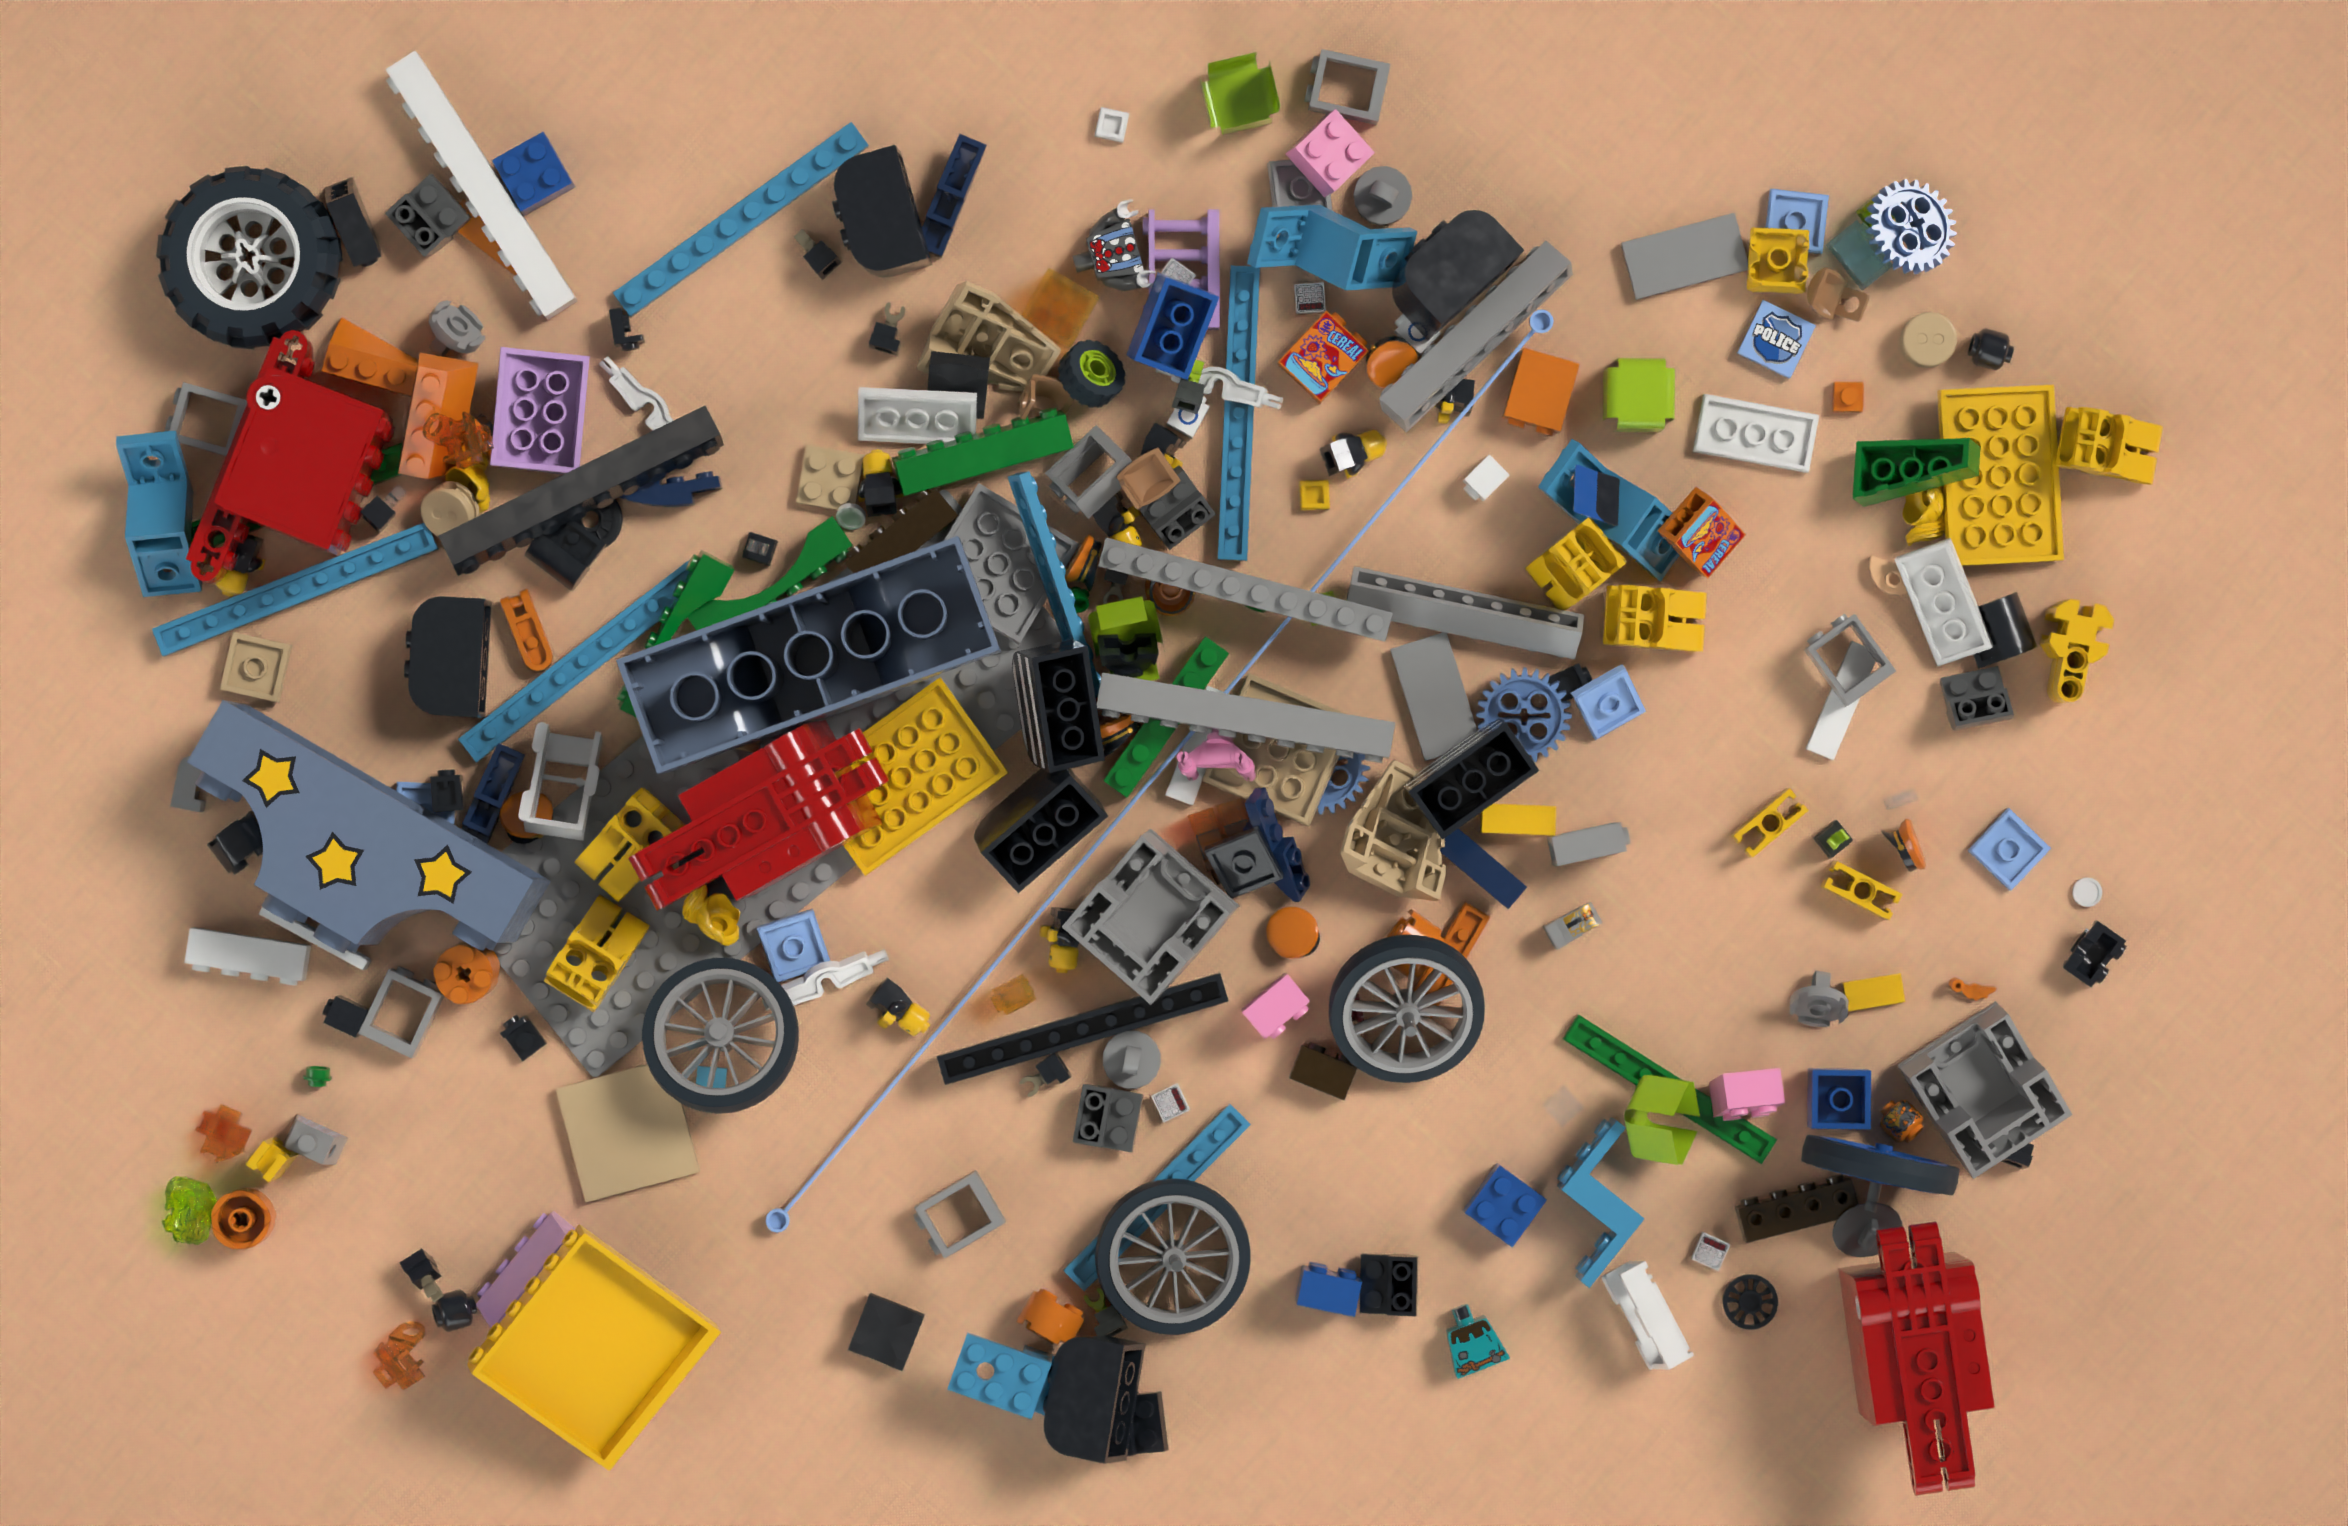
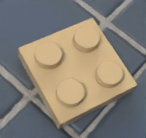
[796,444,865,510]
[220,632,292,703]

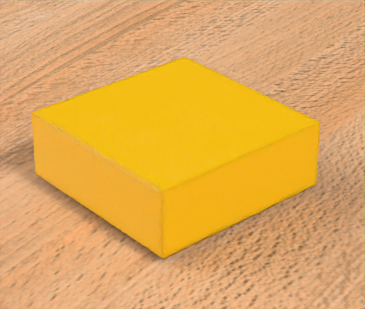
[1299,480,1330,511]

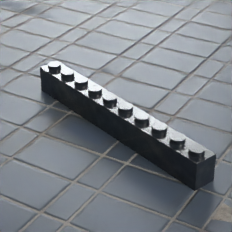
[438,406,724,576]
[937,972,1228,1085]

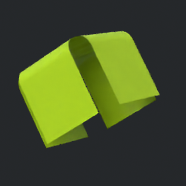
[1200,52,1280,135]
[1603,358,1675,432]
[1088,596,1168,681]
[1624,1075,1700,1165]

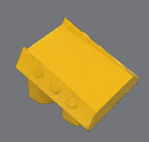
[1747,227,1809,294]

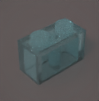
[1826,220,1893,290]

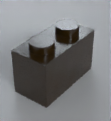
[1289,1042,1357,1100]

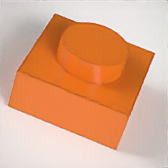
[1832,381,1864,413]

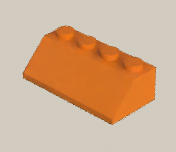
[398,353,479,479]

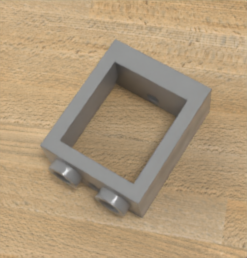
[1304,49,1390,125]
[165,382,247,456]
[1045,425,1132,519]
[1804,613,1896,707]
[1547,822,1630,866]
[358,966,444,1058]
[913,1170,1006,1259]

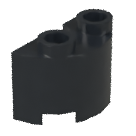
[1097,633,1159,678]
[207,810,263,875]
[2063,920,2127,988]

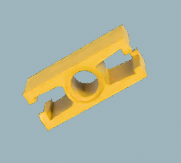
[1731,788,1809,858]
[1480,804,1556,836]
[1820,861,1903,920]
[246,1136,299,1182]

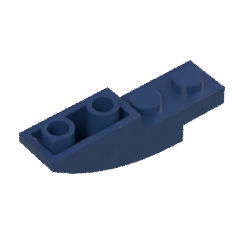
[618,471,722,507]
[1243,787,1310,902]

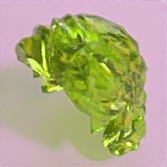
[161,1176,217,1245]

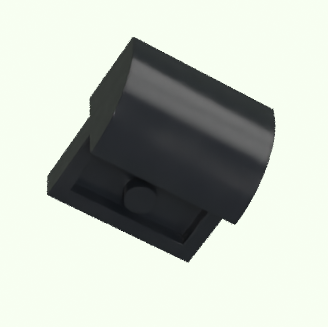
[525,521,607,592]
[1973,592,2038,669]
[1360,1253,1418,1317]
[1127,1391,1169,1456]

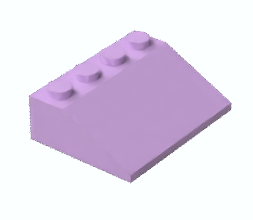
[490,347,590,474]
[476,1211,576,1328]

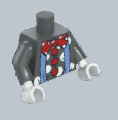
[1072,199,1156,291]

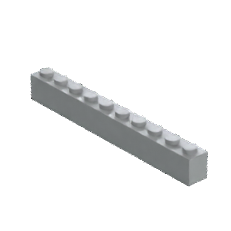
[1098,538,1393,642]
[1097,673,1395,763]

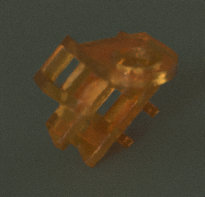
[423,412,494,469]
[195,1104,252,1164]
[372,1321,425,1390]

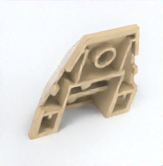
[917,281,1061,392]
[1340,760,1446,901]

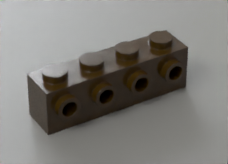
[845,488,958,574]
[1735,1174,1859,1243]

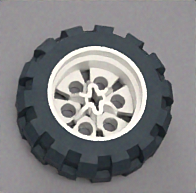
[156,166,343,350]

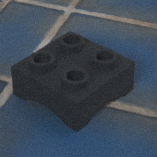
[927,351,990,419]
[848,1293,925,1371]

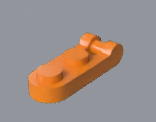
[500,588,554,671]

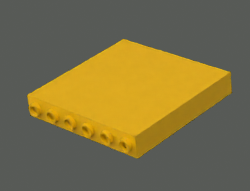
[467,1224,721,1472]

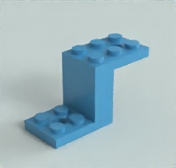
[1247,205,1418,290]
[116,431,202,597]
[1538,439,1679,581]
[1557,1117,1645,1288]
[947,1332,1055,1420]

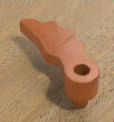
[1949,977,1997,1001]

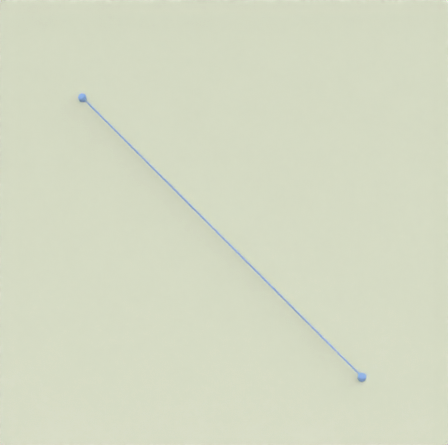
[766,309,1554,1233]

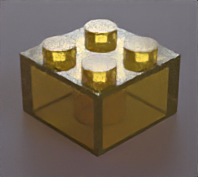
[1021,267,1100,350]

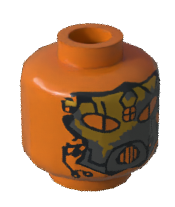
[1880,1100,1924,1143]

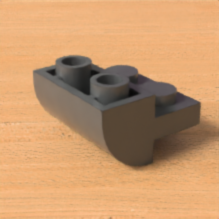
[385,174,472,257]
[1139,465,1216,550]
[1940,666,2014,731]
[1073,1084,1143,1153]

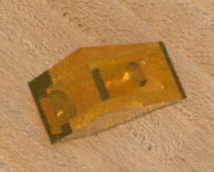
[990,972,1038,1015]

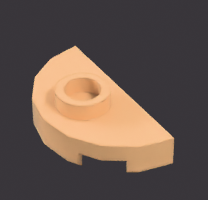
[1868,555,1908,596]

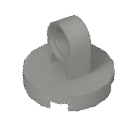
[1353,166,1412,226]
[429,300,485,357]
[1790,970,1849,1027]
[1103,1030,1161,1089]

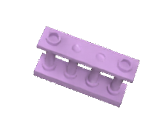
[1143,209,1220,330]

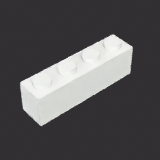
[184,927,311,985]

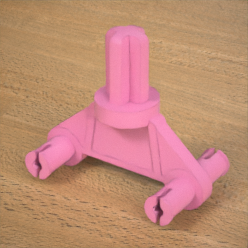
[1177,729,1256,782]

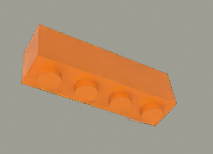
[322,317,418,397]

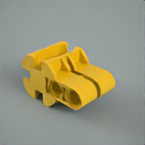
[2055,407,2163,485]
[1525,517,1627,611]
[1603,585,1707,652]
[2039,598,2114,703]
[574,787,686,902]
[544,894,650,1012]

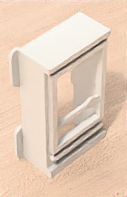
[518,722,602,841]
[1601,1261,1694,1370]

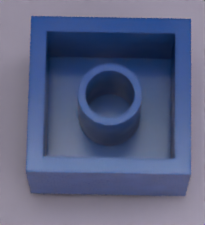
[492,132,576,216]
[1807,1068,1871,1130]
[1463,1163,1547,1248]
[1295,1261,1362,1317]

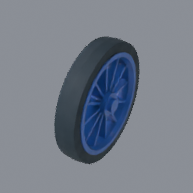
[1801,1135,1959,1213]

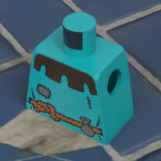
[1446,1304,1510,1379]

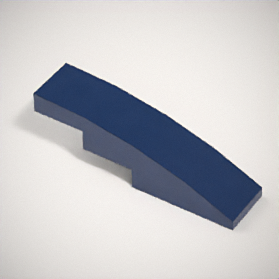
[922,134,987,258]
[461,743,525,844]
[1440,829,1527,909]

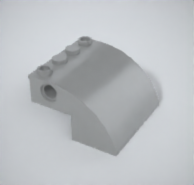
[1062,829,1240,1005]
[1897,1001,2073,1179]

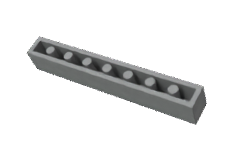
[1379,241,1573,432]
[1346,566,1584,659]

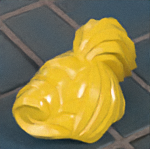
[445,445,490,513]
[1902,486,1945,546]
[682,885,740,946]

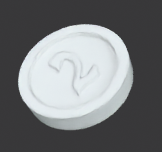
[836,503,866,530]
[2072,878,2102,907]

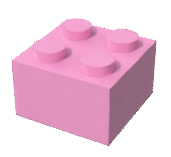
[1285,109,1375,197]
[1241,972,1310,1039]
[1709,1068,1785,1121]

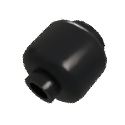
[1968,328,2014,370]
[431,1289,477,1332]

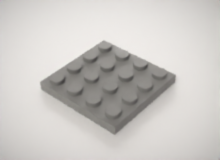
[944,483,1079,645]

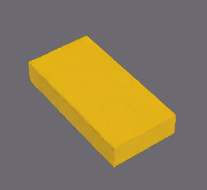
[1842,973,1906,1011]

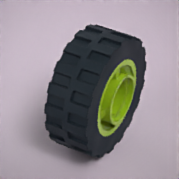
[1058,340,1126,408]

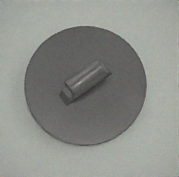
[1832,1203,1902,1257]

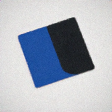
[1573,465,1620,526]

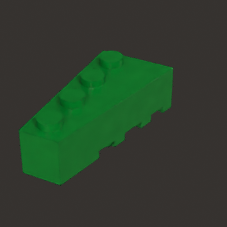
[1852,438,1981,507]

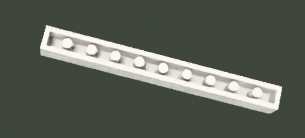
[385,51,578,320]

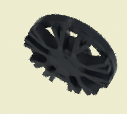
[1723,1274,1778,1330]

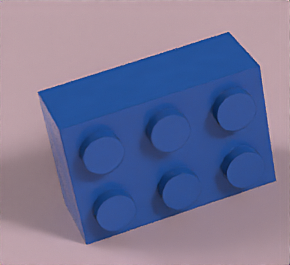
[1126,272,1220,380]

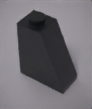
[325,177,381,267]

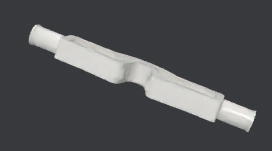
[599,356,674,431]
[1156,367,1283,410]
[762,949,889,1011]

